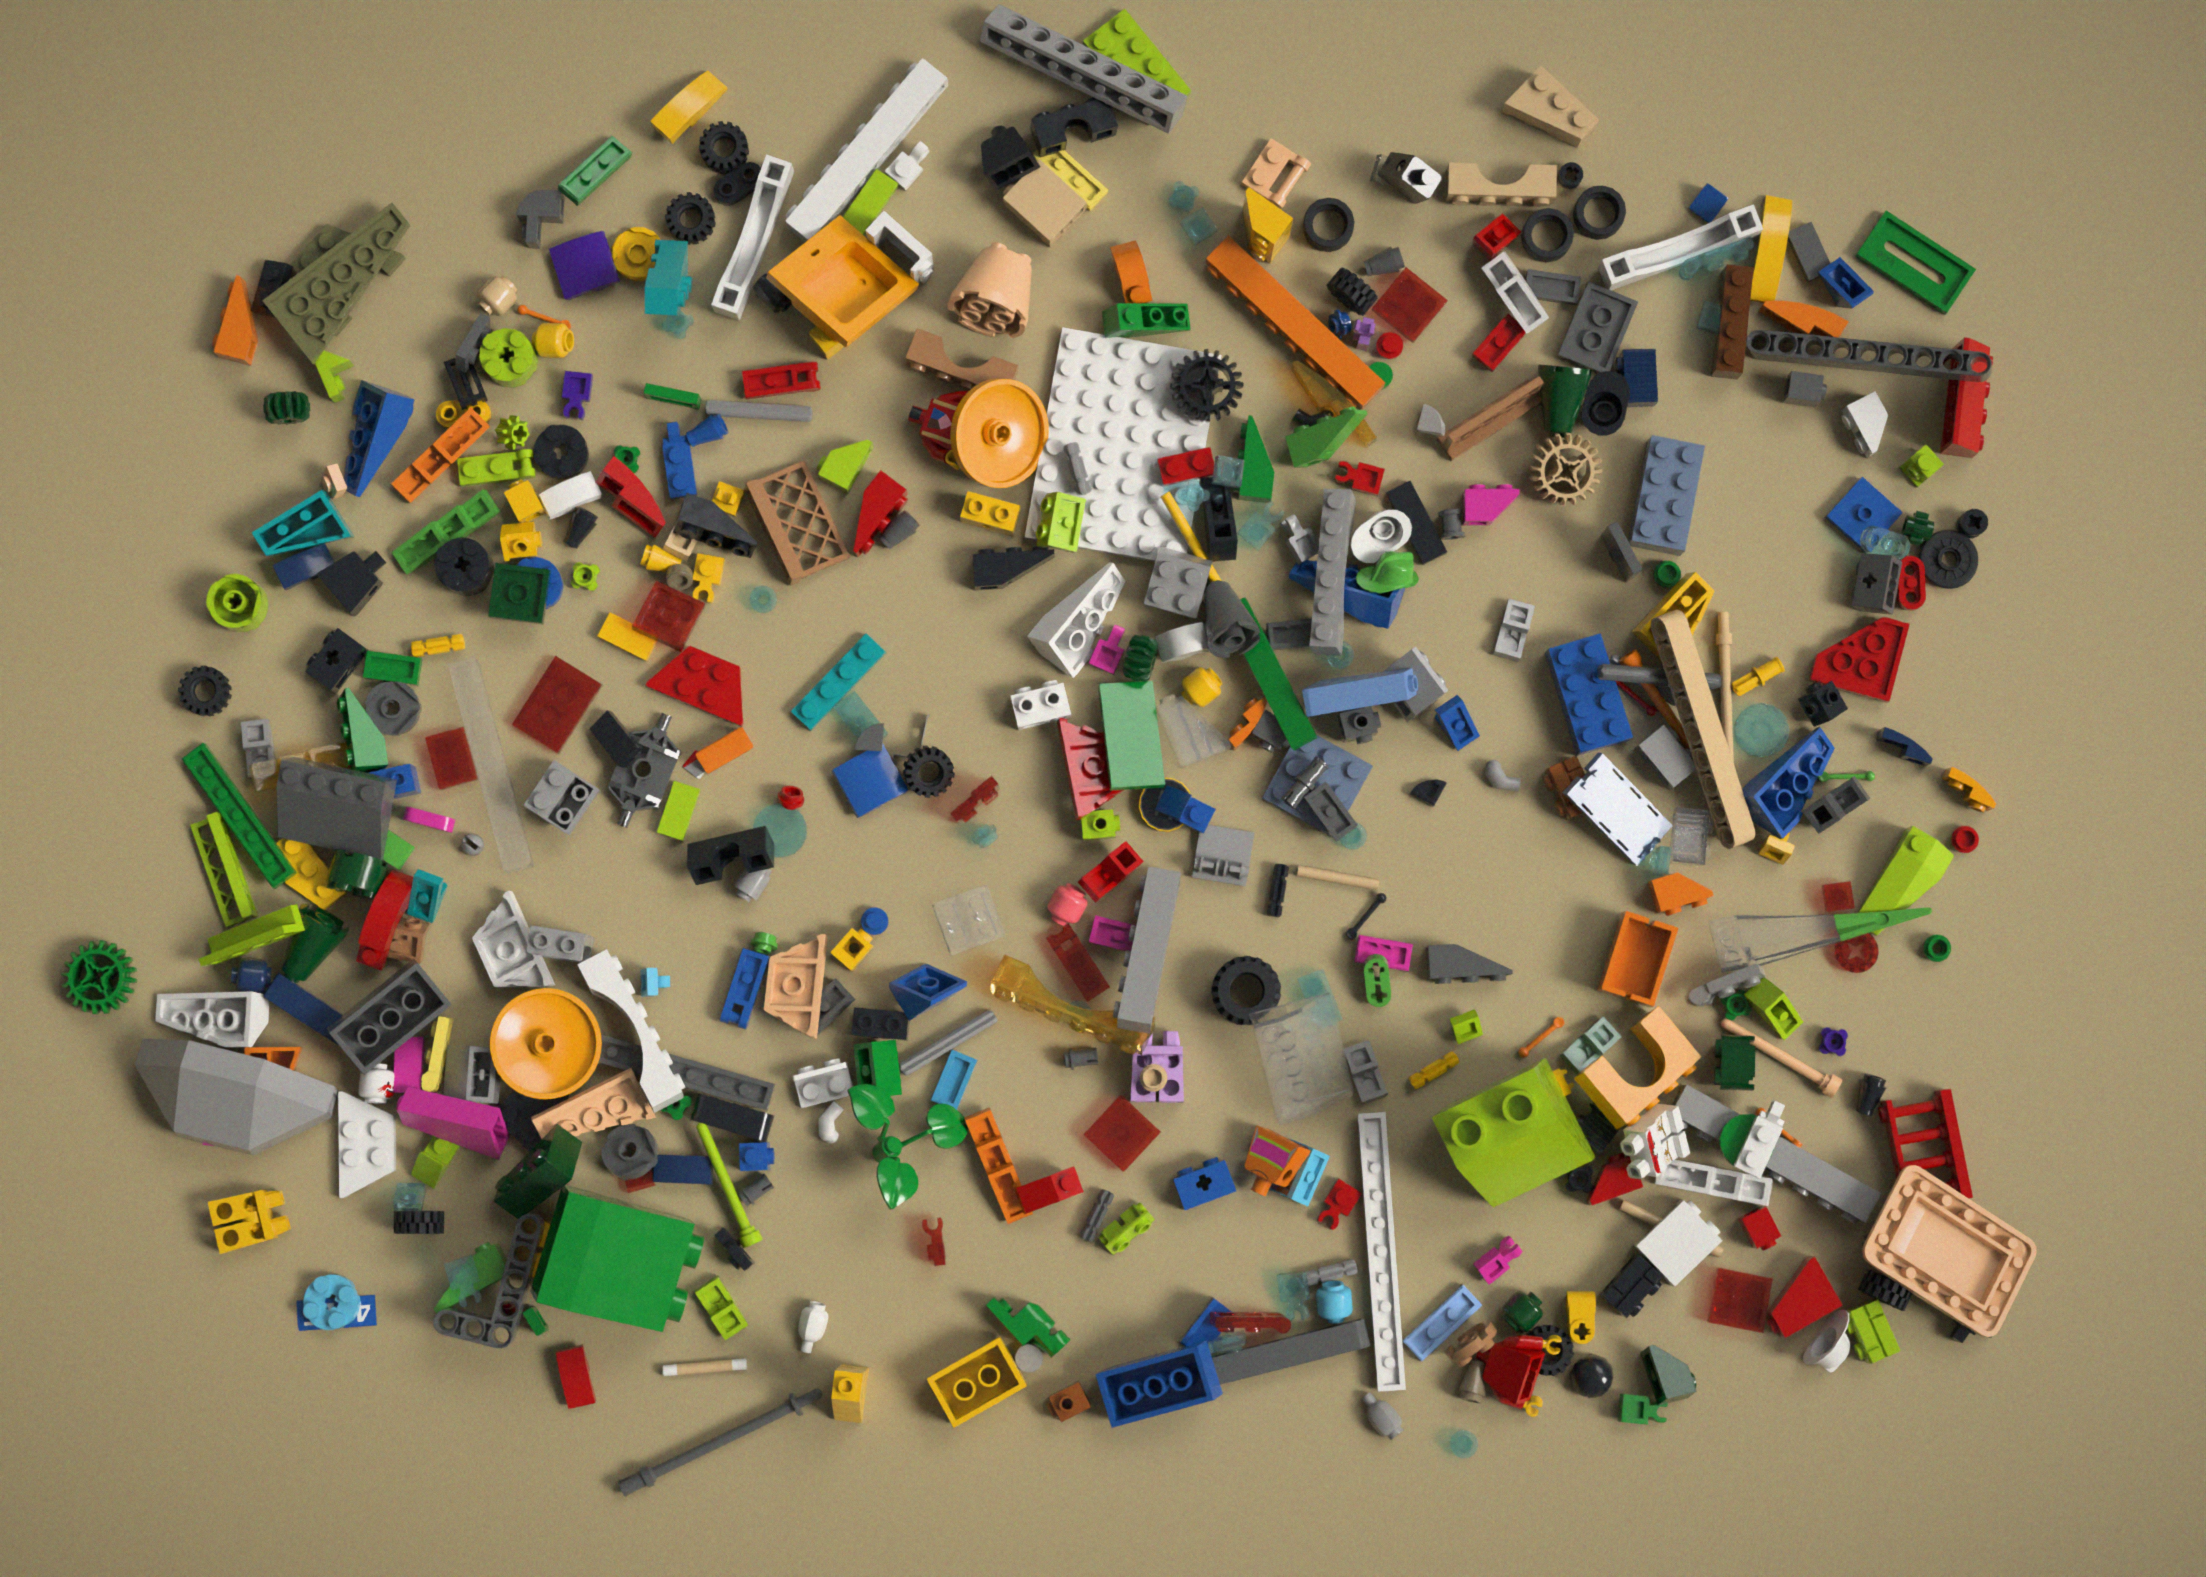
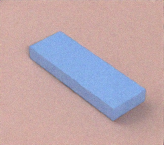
[1402,1284,1482,1362]

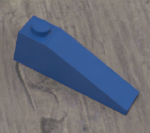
[344,380,414,497]
[1289,560,1405,629]
[1742,727,1835,839]

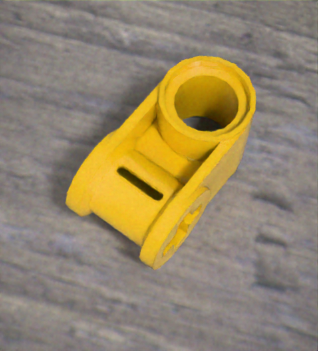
[1566,1291,1596,1344]

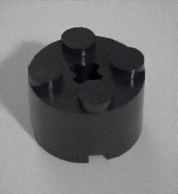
[435,537,494,596]

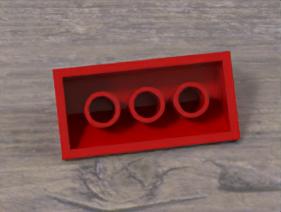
[1940,337,1993,458]

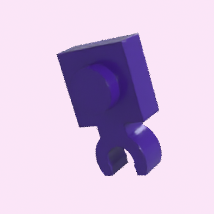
[562,371,593,420]

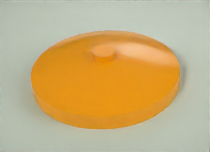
[951,378,1049,488]
[489,988,602,1099]

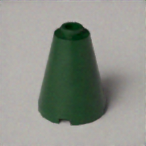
[1538,364,1592,438]
[281,904,349,983]

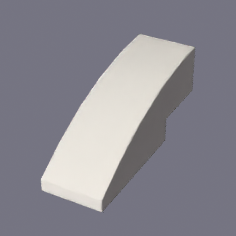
[1482,252,1549,334]

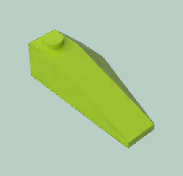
[1857,826,1954,935]

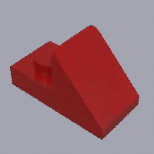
[1473,213,1521,261]

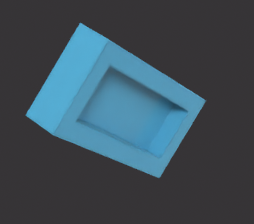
[931,1050,977,1110]

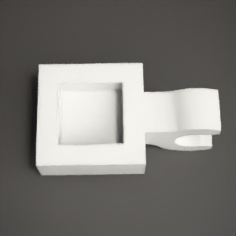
[885,141,930,191]

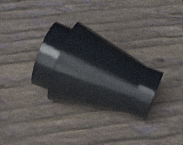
[563,507,598,549]
[1856,1073,1887,1116]

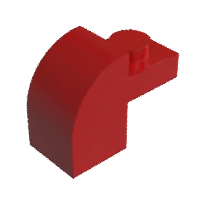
[1078,841,1144,903]

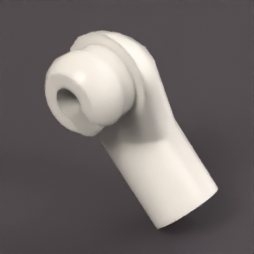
[818,1101,844,1144]

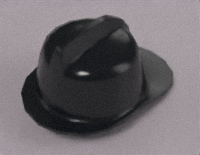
[1582,371,1630,436]

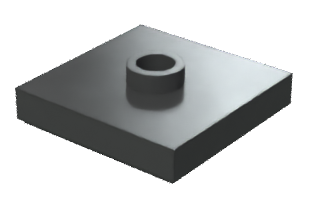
[1601,522,1642,582]

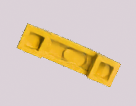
[1750,195,1792,303]

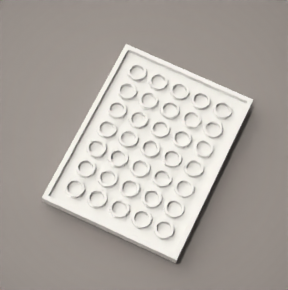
[1024,327,1222,562]

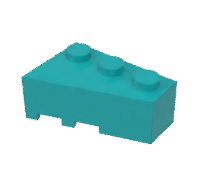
[644,240,693,316]
[251,490,355,556]

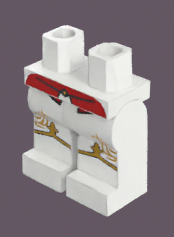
[1620,1103,1690,1179]

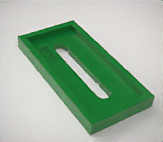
[1855,210,1976,315]

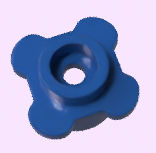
[1328,309,1352,339]

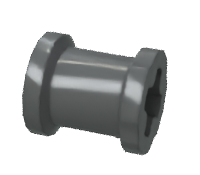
[1438,509,1465,540]

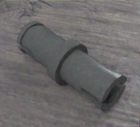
[1281,756,1329,809]

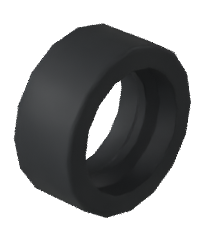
[1573,185,1626,240]
[1303,197,1355,252]
[1521,208,1574,263]

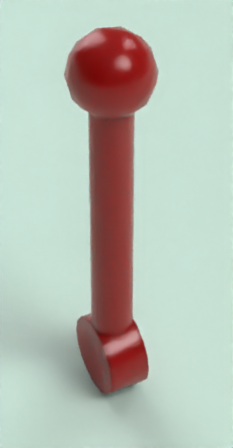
[1616,681,1657,716]

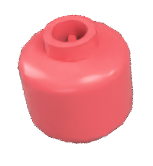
[1047,883,1088,926]

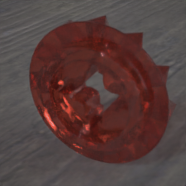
[1834,933,1879,973]

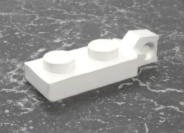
[1733,1101,1785,1178]

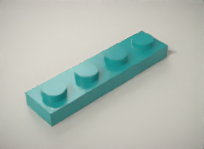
[791,633,886,731]

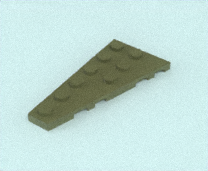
[263,203,410,365]

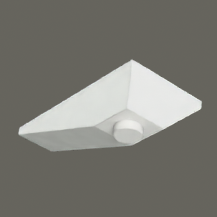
[1027,562,1125,678]

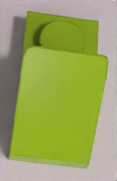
[315,350,354,403]
[411,1136,461,1189]

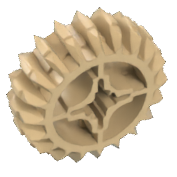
[1528,432,1602,506]

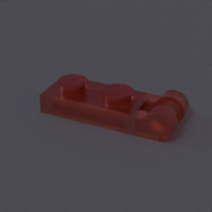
[1046,923,1110,1002]
[1210,1312,1292,1334]

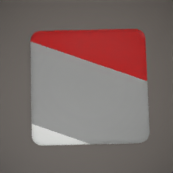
[683,750,705,779]

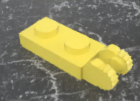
[421,1016,454,1093]

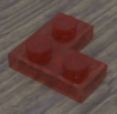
[950,776,1000,823]

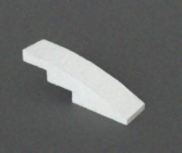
[1655,1160,1773,1206]

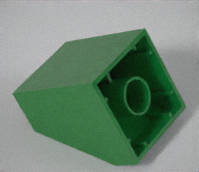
[530,1185,704,1332]

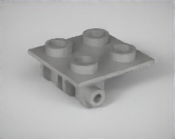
[1192,825,1254,886]

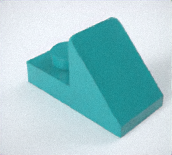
[407,869,447,923]

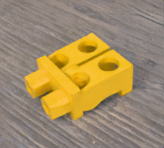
[208,1190,291,1254]

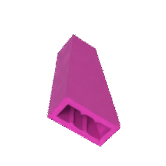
[396,1087,509,1160]

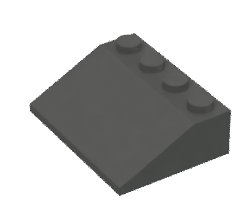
[277,757,397,860]

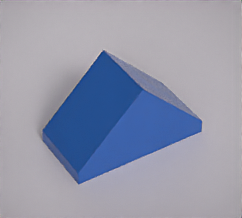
[1818,257,1874,309]

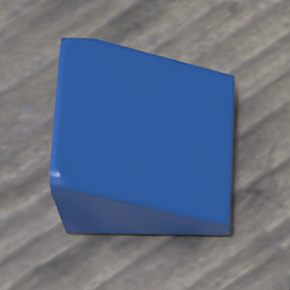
[1688,183,1728,223]

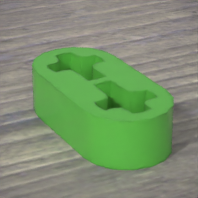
[1364,954,1391,1007]

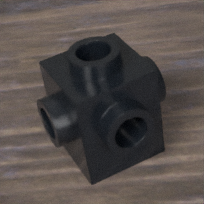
[1798,681,1848,727]

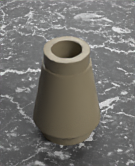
[1458,1360,1486,1403]

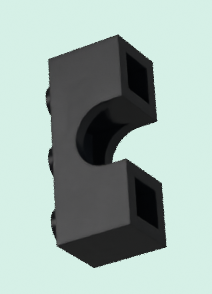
[1030,97,1118,158]
[687,826,774,885]

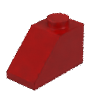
[1586,1152,1643,1206]
[1014,1166,1084,1214]

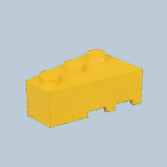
[1632,572,1714,661]

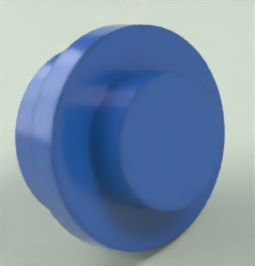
[861,907,889,935]

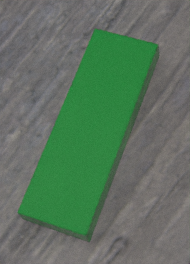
[557,136,632,206]

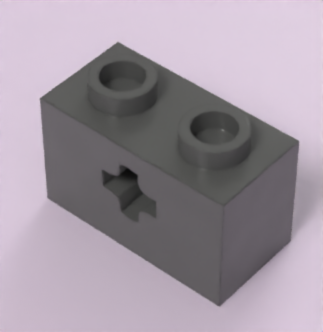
[1851,553,1902,614]

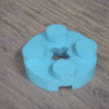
[303,1274,361,1330]

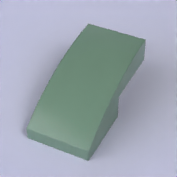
[1559,1016,1622,1075]

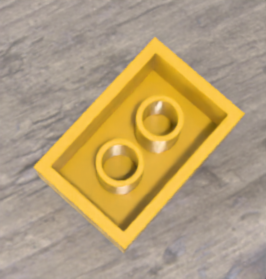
[927,1336,1027,1428]

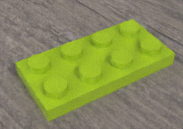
[1083,8,1191,125]

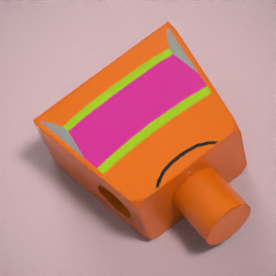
[1245,1125,1311,1196]

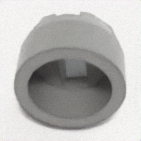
[461,834,484,856]

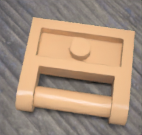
[1241,138,1311,209]

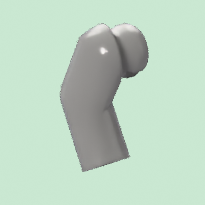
[1485,760,1520,791]

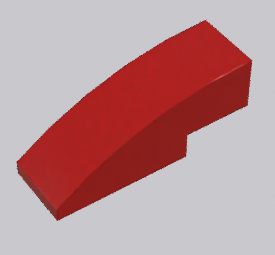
[595,456,666,538]

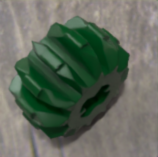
[263,391,311,425]
[1123,635,1158,682]

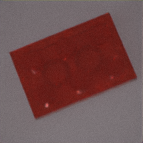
[512,656,603,754]

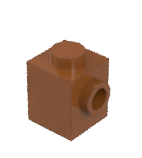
[1046,1380,1091,1422]

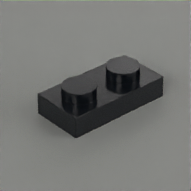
[251,260,293,317]

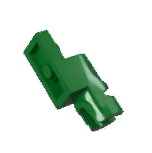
[986,1296,1071,1358]

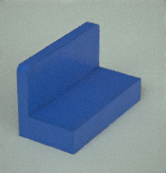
[1179,1297,1235,1348]

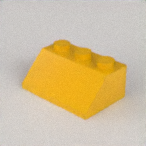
[1242,187,1293,264]

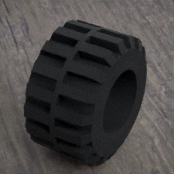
[1211,956,1281,1026]

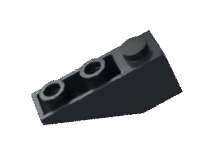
[673,493,757,558]
[973,546,1055,591]

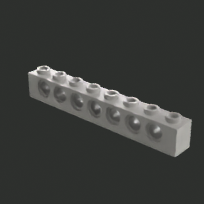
[980,4,1188,134]

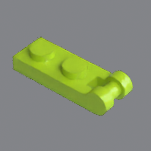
[457,449,536,487]

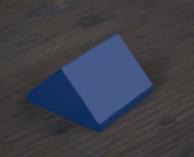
[889,963,967,1021]

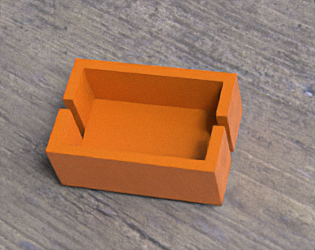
[1597,911,1679,1008]

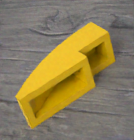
[650,70,728,144]

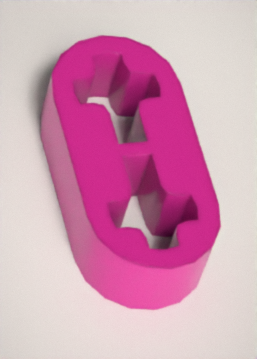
[402,806,456,833]

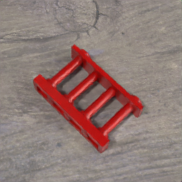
[1878,1089,1973,1199]

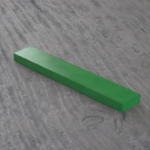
[1240,597,1318,751]
[182,743,297,889]

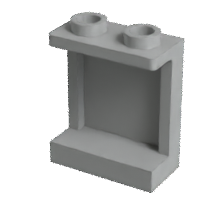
[527,925,595,963]

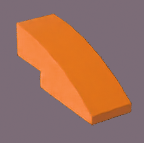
[1759,301,1849,337]

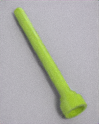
[696,1123,763,1248]

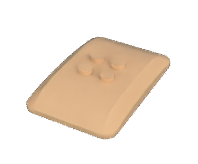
[1862,1165,2036,1337]

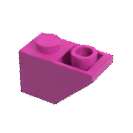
[1462,484,1519,526]

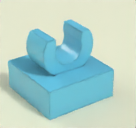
[640,968,670,997]

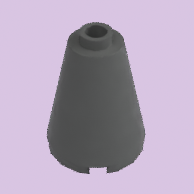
[1204,580,1260,658]

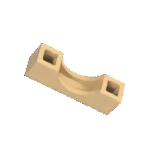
[1446,162,1557,207]

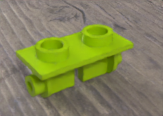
[1098,1202,1155,1255]

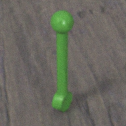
[1817,771,1875,782]

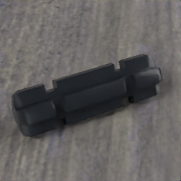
[1267,864,1289,917]

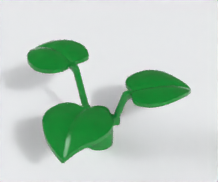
[847,1084,968,1210]

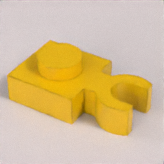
[693,553,725,604]

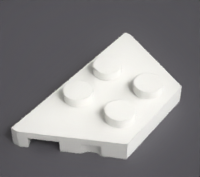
[472,891,555,988]
[338,1091,396,1198]

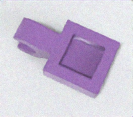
[1353,317,1376,351]

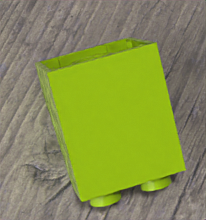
[1432,1057,1595,1208]

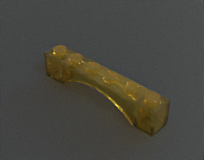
[991,954,1156,1055]

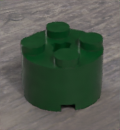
[326,849,389,899]
[1714,1035,1755,1091]

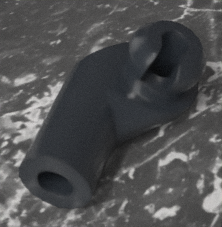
[1292,408,1334,427]

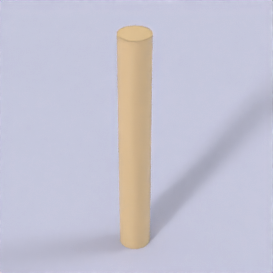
[1297,865,1379,890]

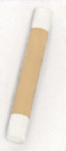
[663,1358,747,1376]

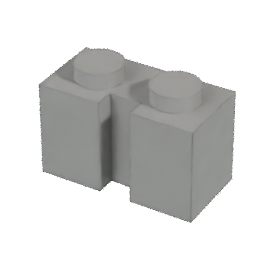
[1635,725,1696,790]

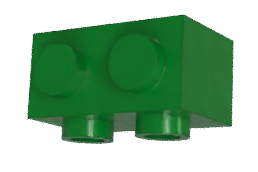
[853,1040,902,1096]

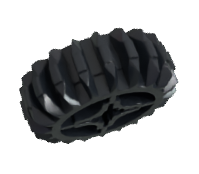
[1170,349,1244,423]

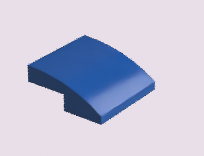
[831,744,909,818]

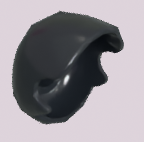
[1570,1354,1614,1398]

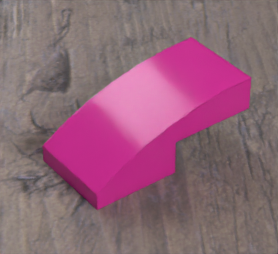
[394,1037,425,1093]

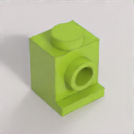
[1899,444,1944,487]
[1081,809,1121,841]

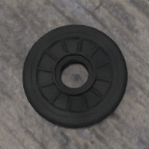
[1919,530,1978,589]

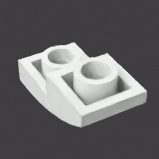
[538,471,602,520]

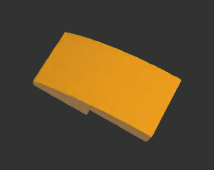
[1942,767,1996,813]

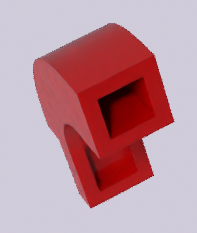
[356,870,413,971]

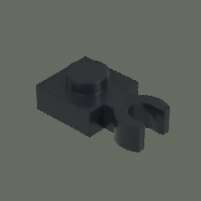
[714,1228,755,1271]

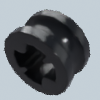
[1558,162,1583,189]

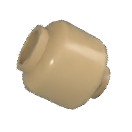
[477,276,517,316]

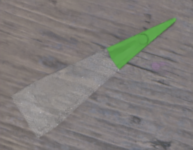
[1709,907,1932,973]

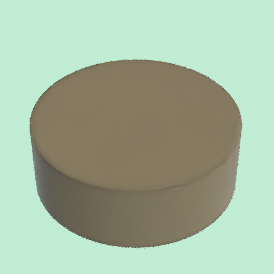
[665,564,693,590]

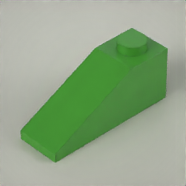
[434,1242,507,1314]

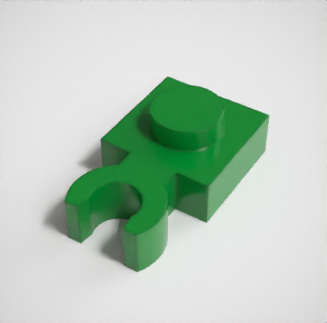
[1618,1394,1668,1425]

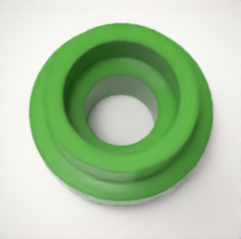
[750,932,778,954]

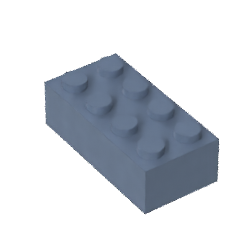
[1628,435,1705,556]

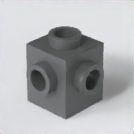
[1338,706,1381,744]

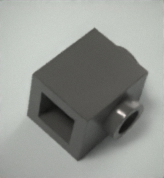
[1783,371,1827,407]
[1251,710,1290,753]

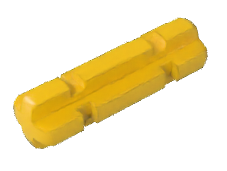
[411,634,465,657]
[1408,1051,1460,1089]

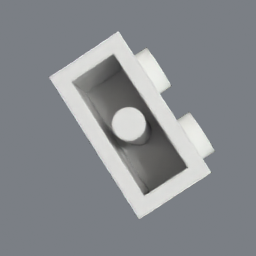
[1011,680,1071,730]

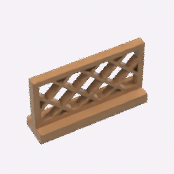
[1437,376,1544,461]
[744,460,850,586]

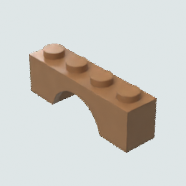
[906,328,1019,391]

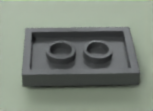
[1557,281,1638,374]

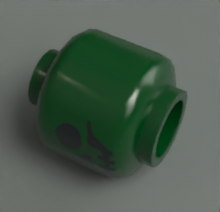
[1502,1291,1543,1333]

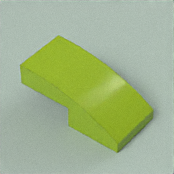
[695,1275,748,1340]

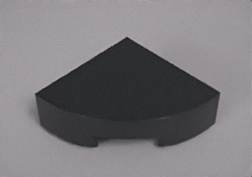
[1410,779,1447,807]

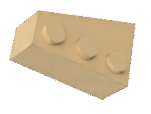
[1501,66,1600,148]

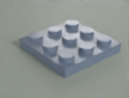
[1262,735,1373,836]

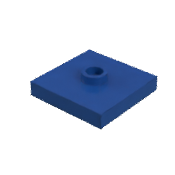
[1825,476,1903,553]

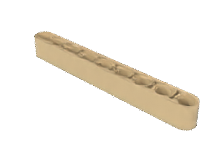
[1651,610,1755,849]

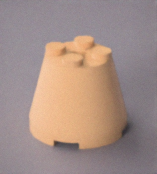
[947,242,1032,338]

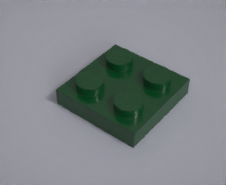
[488,563,551,625]

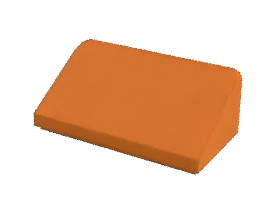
[695,727,753,774]

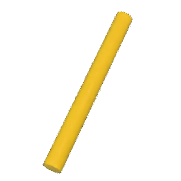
[1160,491,1222,583]

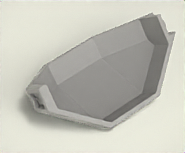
[135,1038,339,1155]

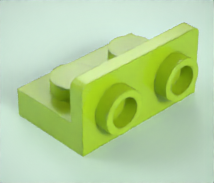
[1036,492,1086,553]

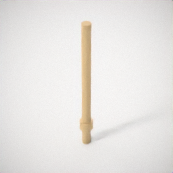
[1716,612,1734,763]

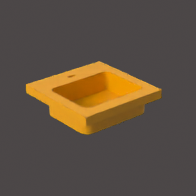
[766,215,919,348]

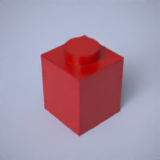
[1737,1206,1781,1251]

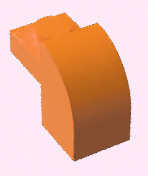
[1110,240,1153,303]

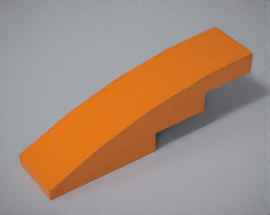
[390,407,490,504]
[965,1107,1033,1224]

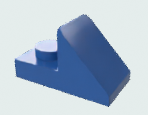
[1435,695,1480,751]
[1155,785,1216,834]

